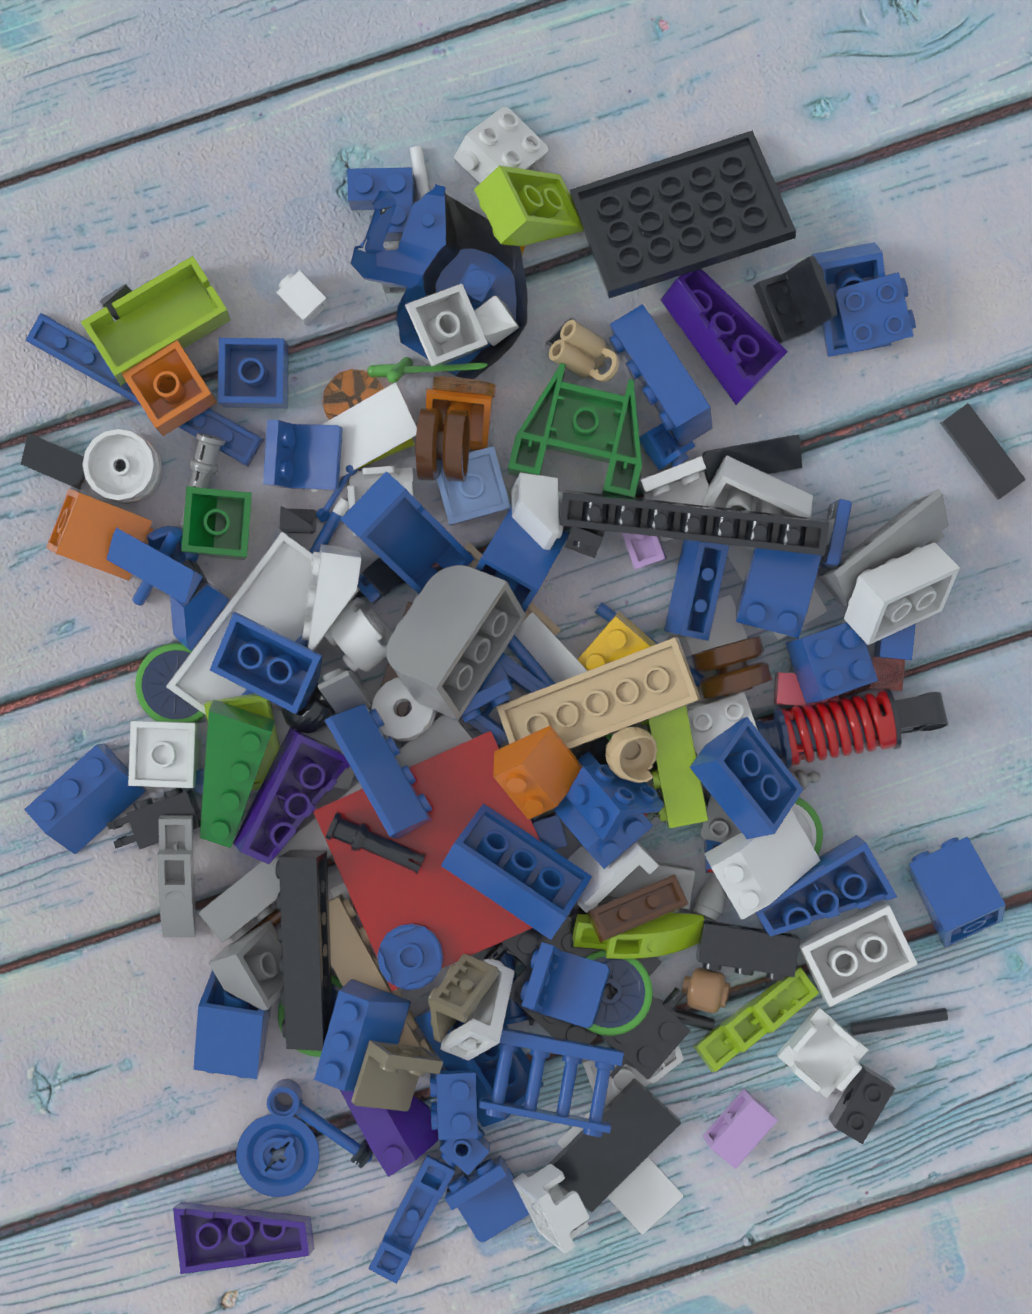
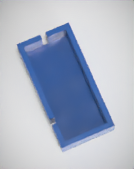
[340,471,474,594]

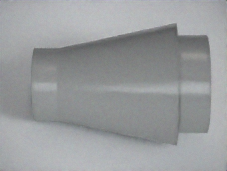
[693,873,726,922]

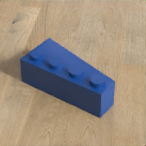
[609,304,713,448]

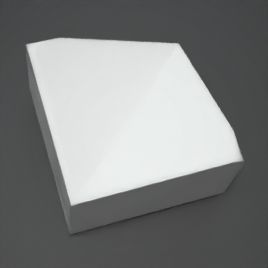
[474,296,519,346]

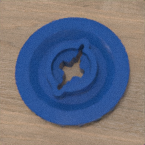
[236,1113,320,1197]

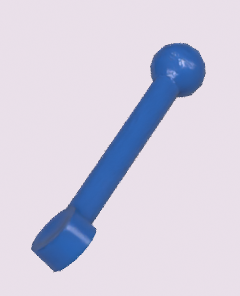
[316,465,358,522]

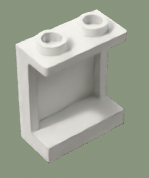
[567,840,659,913]
[440,959,515,1061]

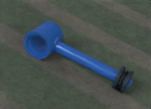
[267,1079,373,1169]

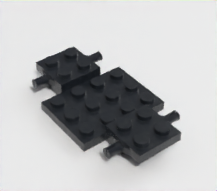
[483,903,691,1080]

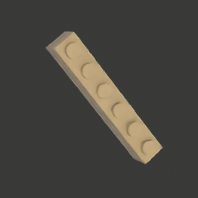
[329,893,434,1055]

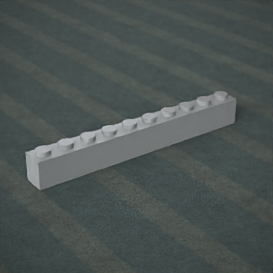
[198,714,474,943]

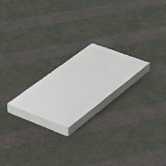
[166,531,360,715]

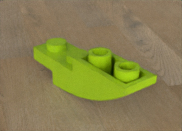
[573,913,705,959]

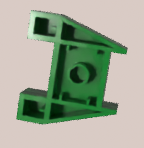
[508,363,642,498]

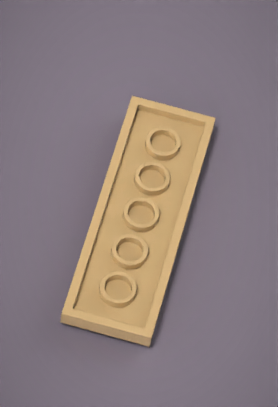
[497,637,701,749]

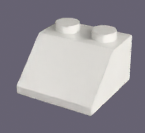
[405,284,488,367]

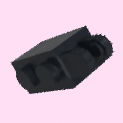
[106,788,201,850]

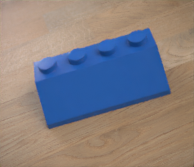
[325,704,433,839]
[441,803,593,940]
[414,1006,544,1127]

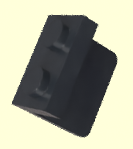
[753,256,837,344]

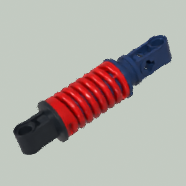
[694,688,949,768]

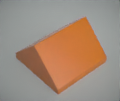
[426,389,493,450]

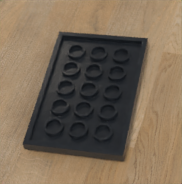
[570,130,796,299]

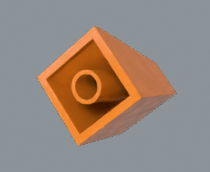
[46,489,153,581]

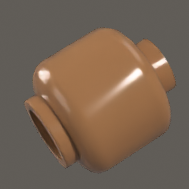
[681,967,731,1013]

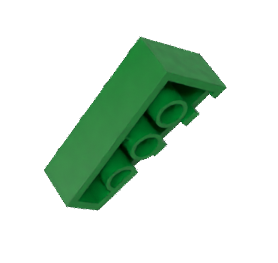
[200,700,275,848]

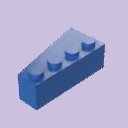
[754,835,897,937]

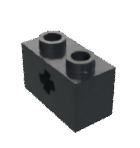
[828,1064,896,1144]

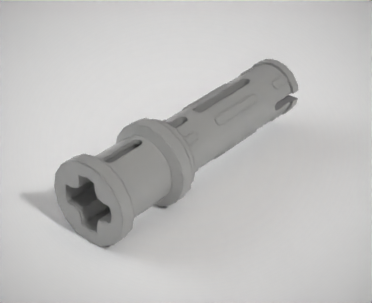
[178,433,225,528]

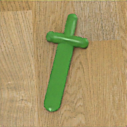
[367,357,488,383]

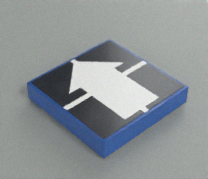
[819,499,852,569]

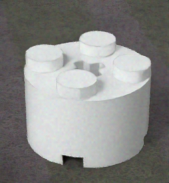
[324,597,392,672]

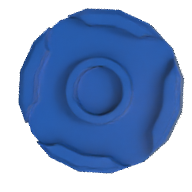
[377,923,444,990]

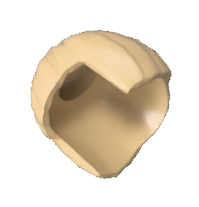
[606,727,657,783]

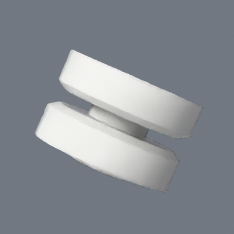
[82,429,163,504]

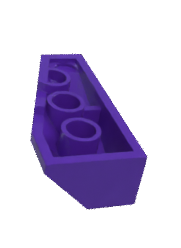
[340,1090,439,1177]

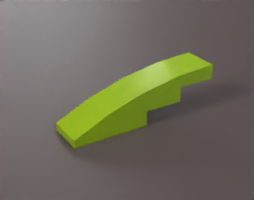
[693,967,819,1072]

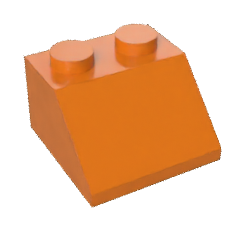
[122,340,218,436]
[493,725,583,820]

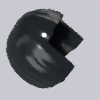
[281,683,336,734]

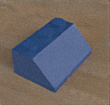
[210,612,323,714]
[690,717,804,839]
[24,743,147,854]
[314,979,411,1091]

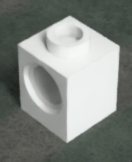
[276,270,329,326]

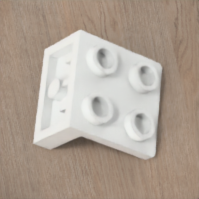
[639,456,709,542]

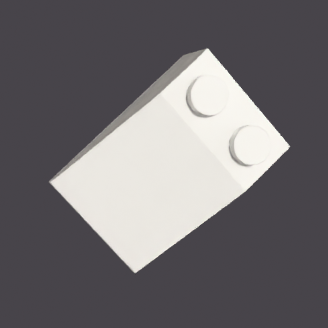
[704,809,820,920]

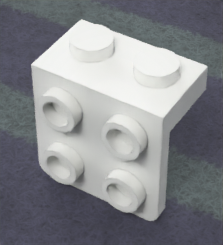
[453,107,548,183]
[687,692,758,756]

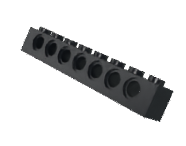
[560,490,829,556]

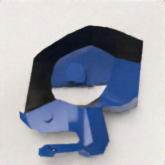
[350,184,528,380]

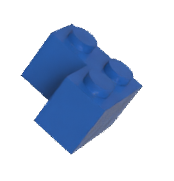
[347,167,415,241]

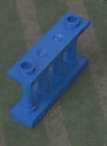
[479,1027,624,1137]

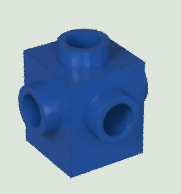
[439,1124,491,1175]

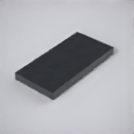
[548,1078,681,1213]

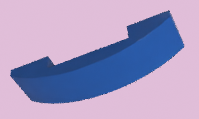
[368,1155,456,1284]

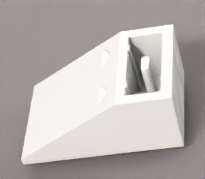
[302,544,361,650]

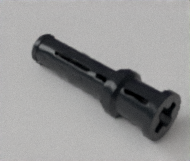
[325,811,426,874]

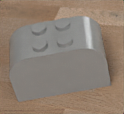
[386,565,526,720]

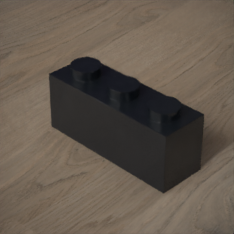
[696,920,800,981]

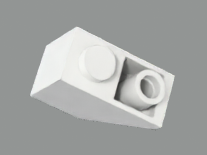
[511,473,563,550]

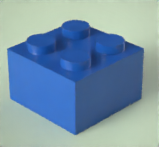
[218,338,289,409]
[785,622,878,704]

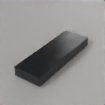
[940,403,1026,500]

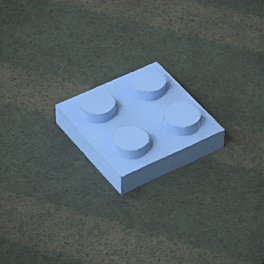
[437,446,511,526]

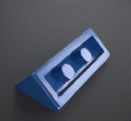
[106,528,203,605]

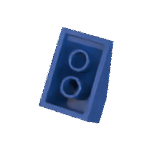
[811,242,892,357]
[736,548,822,638]

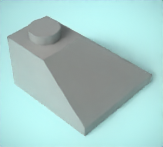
[209,921,284,1010]

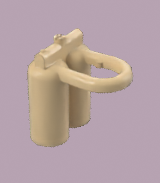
[549,320,620,382]

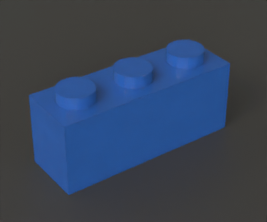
[664,540,729,641]

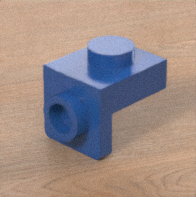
[639,424,696,470]

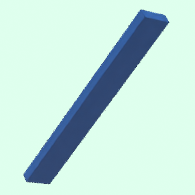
[25,313,264,467]

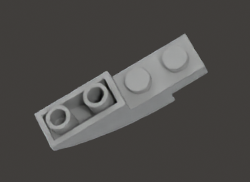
[157,815,196,937]

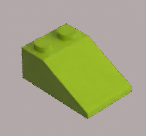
[474,165,583,246]

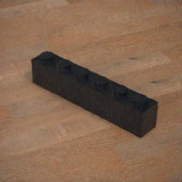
[275,850,333,1051]

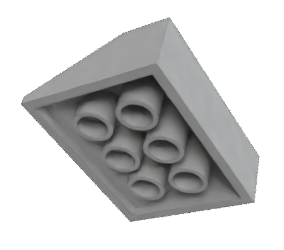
[818,489,949,607]

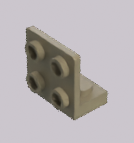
[428,953,498,1042]
[351,1040,443,1111]

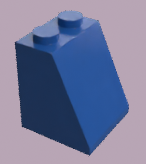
[475,506,569,613]
[553,751,653,869]
[909,836,1006,948]
[193,970,271,1079]

